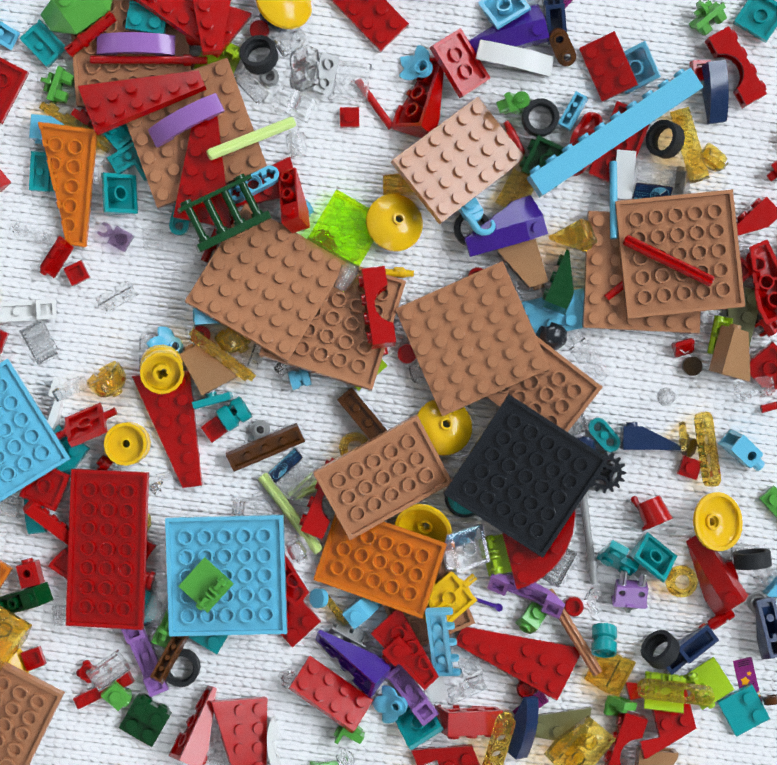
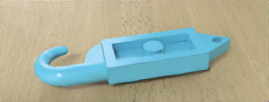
[458,198,495,236]

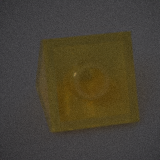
[584,652,636,696]

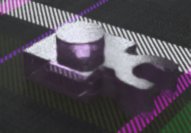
[97,222,135,253]

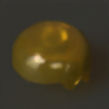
[700,142,729,172]

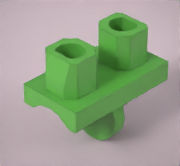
[689,0,727,35]
[40,66,74,104]
[496,91,530,115]
[151,610,172,649]

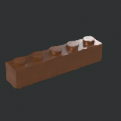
[150,636,189,685]

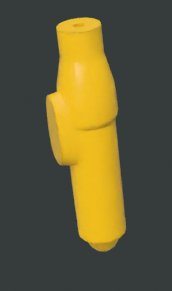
[385,267,414,278]

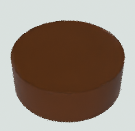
[763,694,777,705]

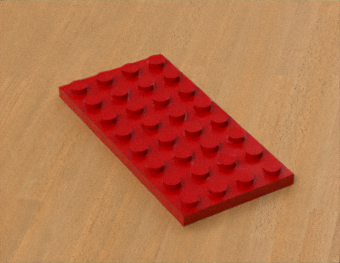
[66,469,149,630]

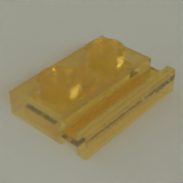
[495,168,534,208]

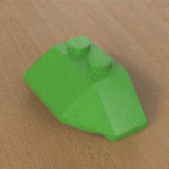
[40,0,113,35]

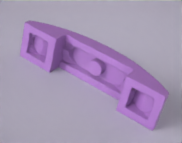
[97,32,175,56]
[148,93,225,148]
[487,574,565,619]
[121,629,169,697]
[386,663,439,726]

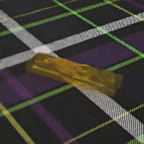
[39,102,112,154]
[670,107,710,184]
[188,327,256,382]

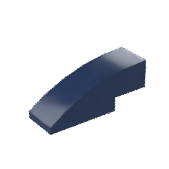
[542,0,567,45]
[702,60,729,125]
[664,624,719,675]
[505,696,539,760]

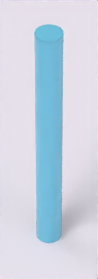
[609,161,618,239]

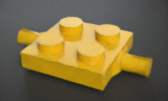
[423,570,477,622]

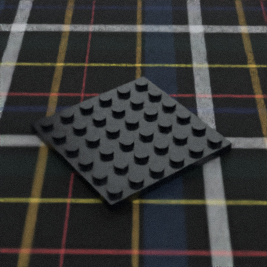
[443,394,609,558]

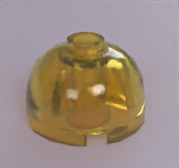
[214,328,252,354]
[86,361,126,398]

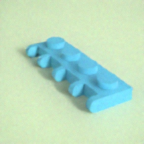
[425,607,461,676]

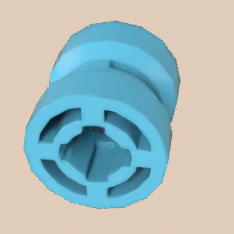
[288,369,312,390]

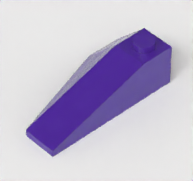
[469,4,549,54]
[464,195,548,257]
[316,630,391,698]

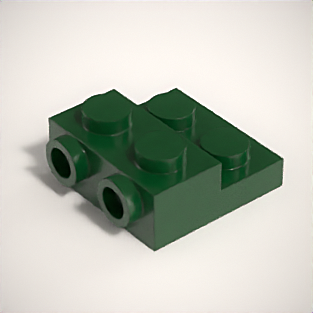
[519,135,564,188]
[119,693,172,747]

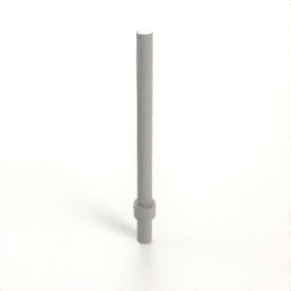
[580,493,598,585]

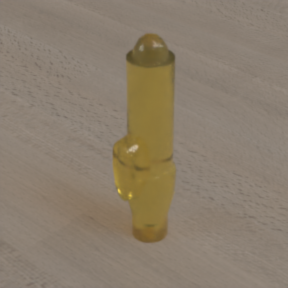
[678,421,689,451]
[327,595,349,627]

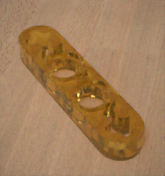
[694,412,721,487]
[637,678,715,706]
[482,712,516,765]

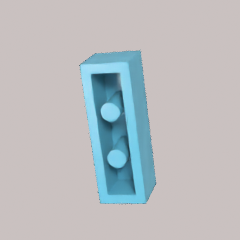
[558,91,588,131]

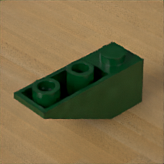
[542,249,574,315]
[0,582,54,617]

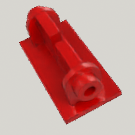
[39,236,74,278]

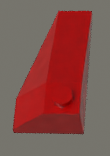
[686,535,748,615]

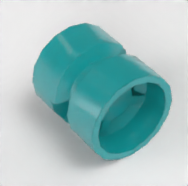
[216,396,253,432]
[591,623,617,658]

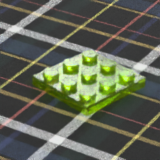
[307,189,374,268]

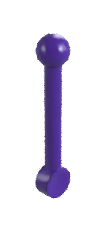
[476,597,503,612]

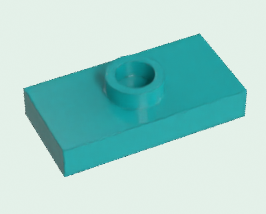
[192,391,233,409]

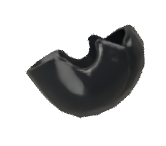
[536,322,567,350]

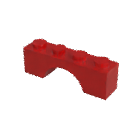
[705,26,767,109]
[358,266,397,349]
[299,457,335,539]
[603,711,648,765]

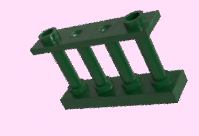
[177,173,272,253]

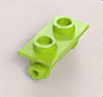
[707,315,733,354]

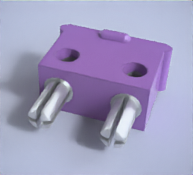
[611,571,649,613]

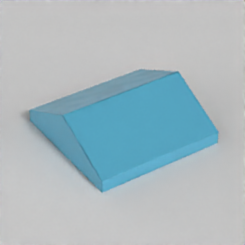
[478,0,531,29]
[624,41,661,94]

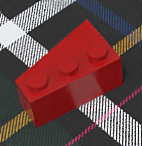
[435,705,503,739]

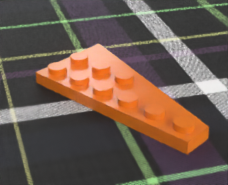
[38,122,97,247]

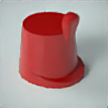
[631,495,673,532]

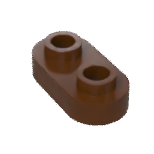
[549,28,576,66]

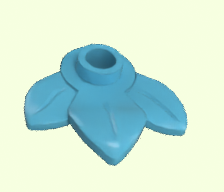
[399,45,433,80]
[146,326,183,354]
[372,685,408,724]

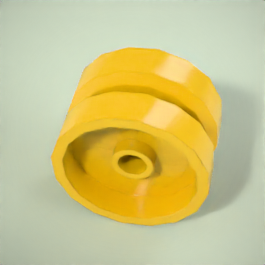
[140,344,184,394]
[104,422,151,466]

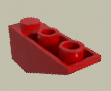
[278,167,310,233]
[736,197,777,236]

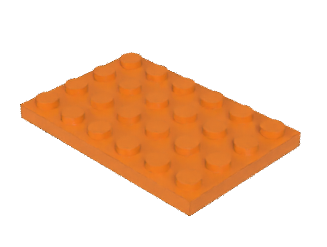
[313,514,448,619]

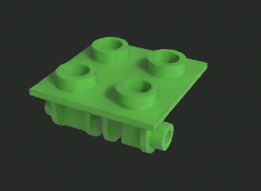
[178,557,234,613]

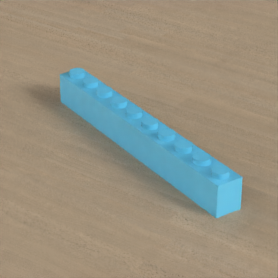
[526,68,703,198]

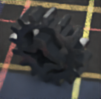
[591,451,626,493]

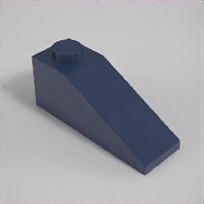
[620,422,682,450]
[755,597,777,659]

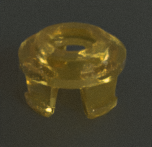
[339,432,369,456]
[665,565,698,598]

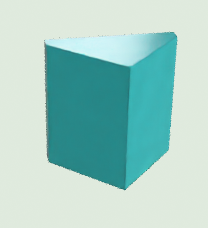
[101,172,138,215]
[628,532,677,583]

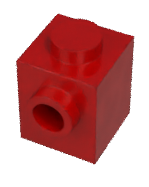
[16,558,45,589]

